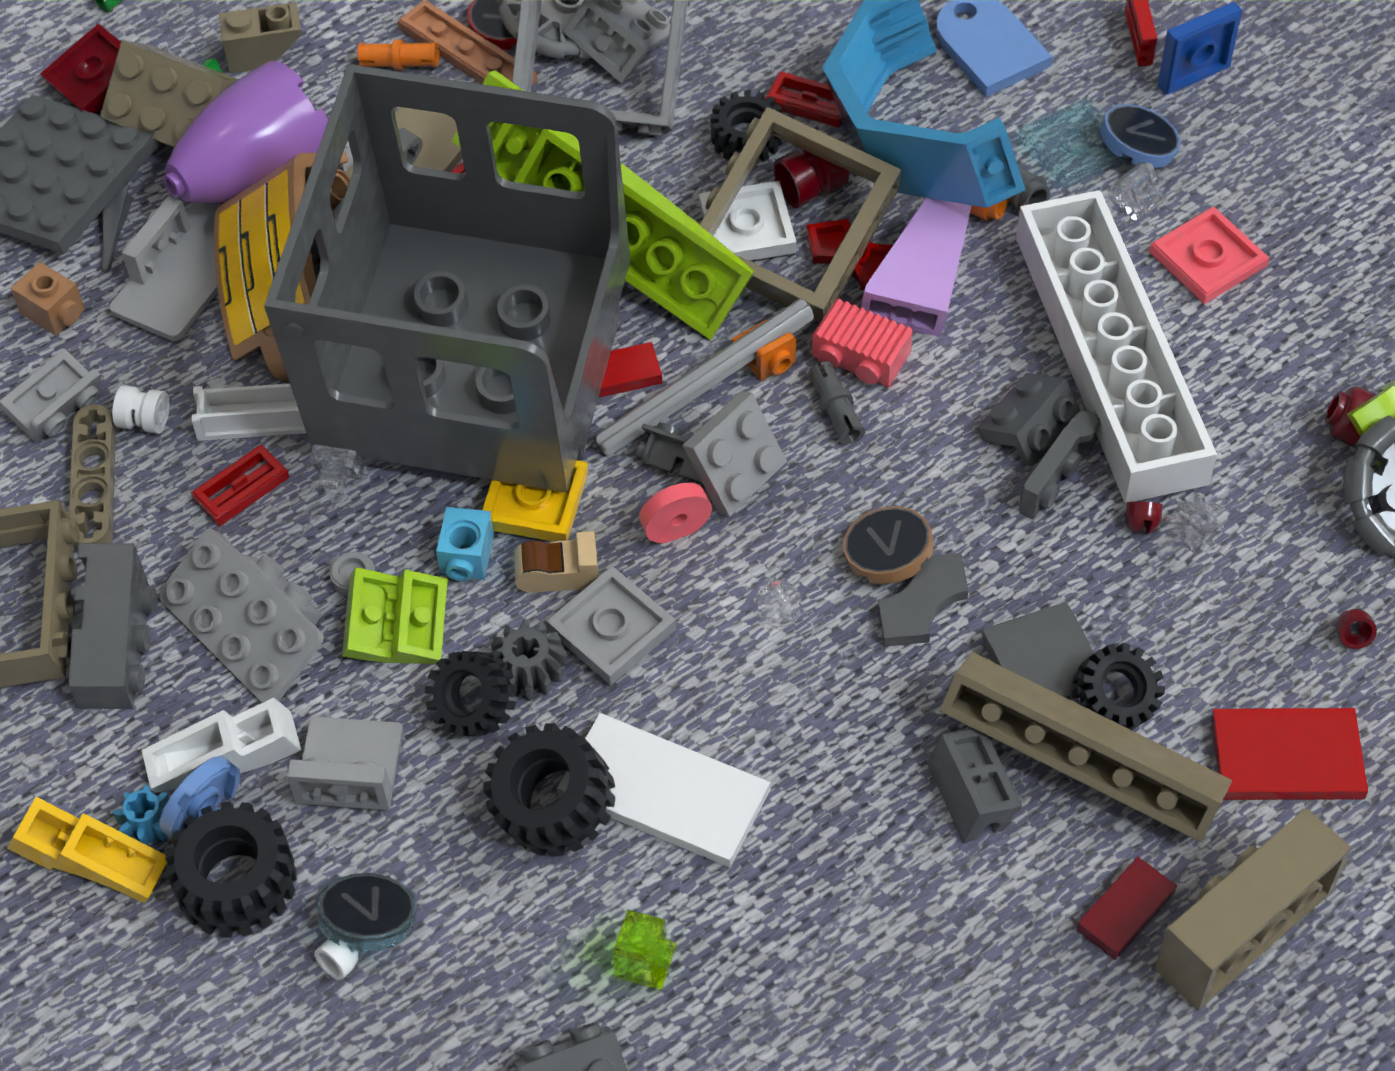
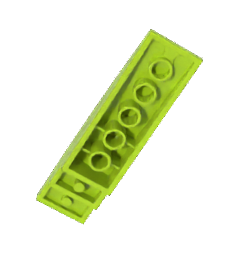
[451,70,755,340]

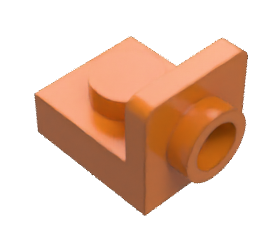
[732,319,796,381]

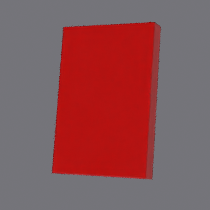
[1211,708,1368,800]

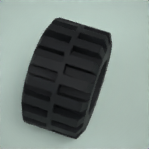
[483,723,616,856]
[165,802,297,938]

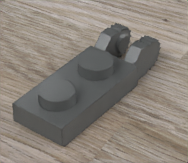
[1019,410,1100,520]

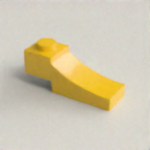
[7,797,167,903]

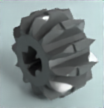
[490,619,567,701]

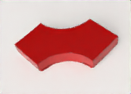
[806,219,893,291]

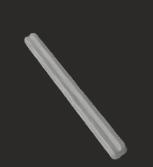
[594,299,814,456]

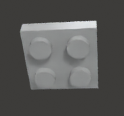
[682,391,787,517]
[546,566,677,686]

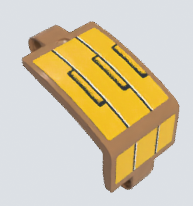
[214,152,351,382]

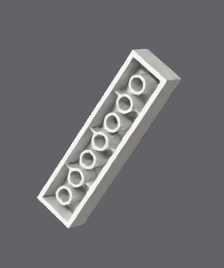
[1016,190,1217,503]

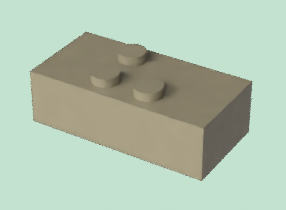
[1155,807,1352,1011]

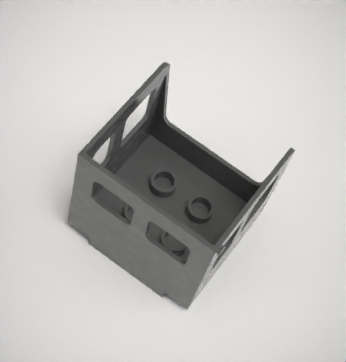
[264,64,630,493]

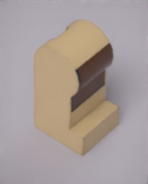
[514,531,599,593]

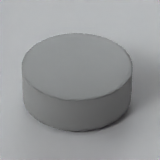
[330,552,375,597]

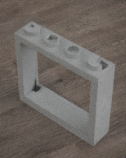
[512,0,688,136]

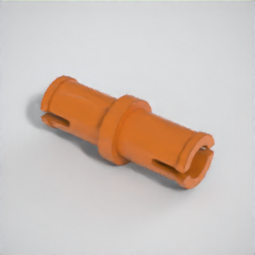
[357,39,440,71]

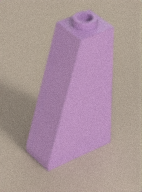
[860,198,972,336]

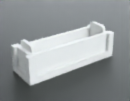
[192,383,306,441]

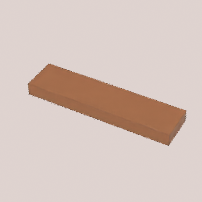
[397,0,537,85]

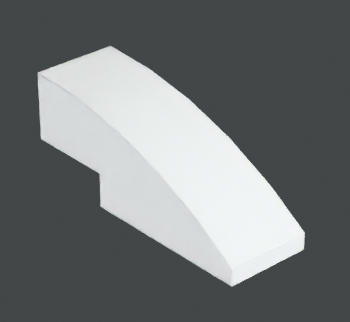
[142,697,301,793]

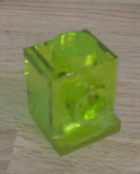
[612,910,677,990]

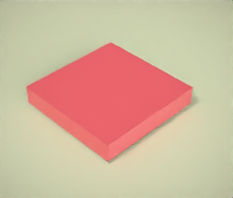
[1149,206,1269,304]

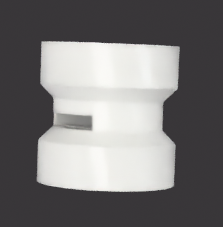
[112,385,170,434]

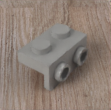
[0,348,101,443]

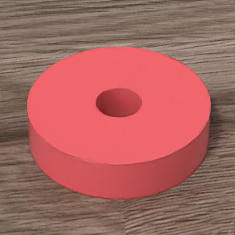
[639,483,712,543]

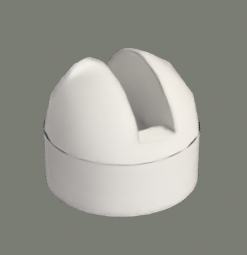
[314,936,359,980]

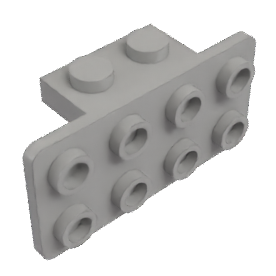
[109,195,221,341]
[159,529,324,703]

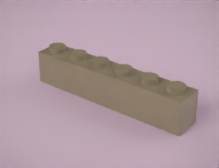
[939,652,1232,843]

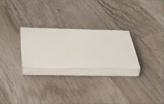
[557,713,770,868]

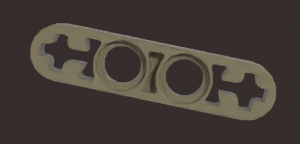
[69,404,116,550]

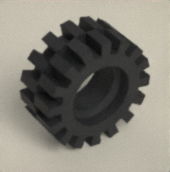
[710,90,783,164]
[1072,643,1165,730]
[425,651,517,736]

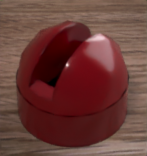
[1126,502,1163,534]
[1336,608,1377,649]

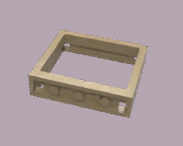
[695,107,901,323]
[0,500,79,687]

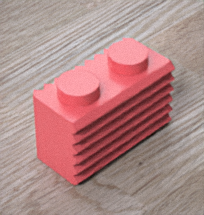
[812,298,913,387]

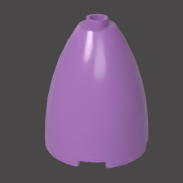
[163,61,328,204]

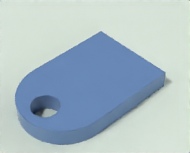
[936,0,1053,97]

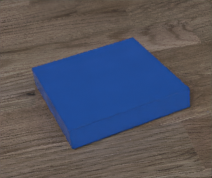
[1157,2,1242,95]

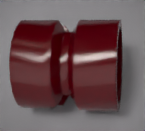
[773,150,849,208]

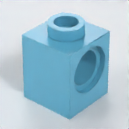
[436,507,494,581]

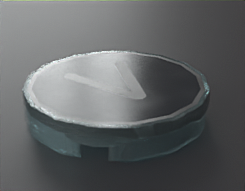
[317,873,417,952]

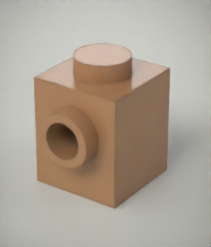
[10,262,85,336]

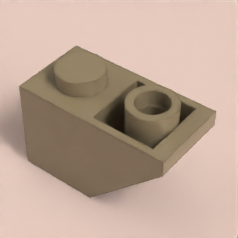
[219,2,302,74]

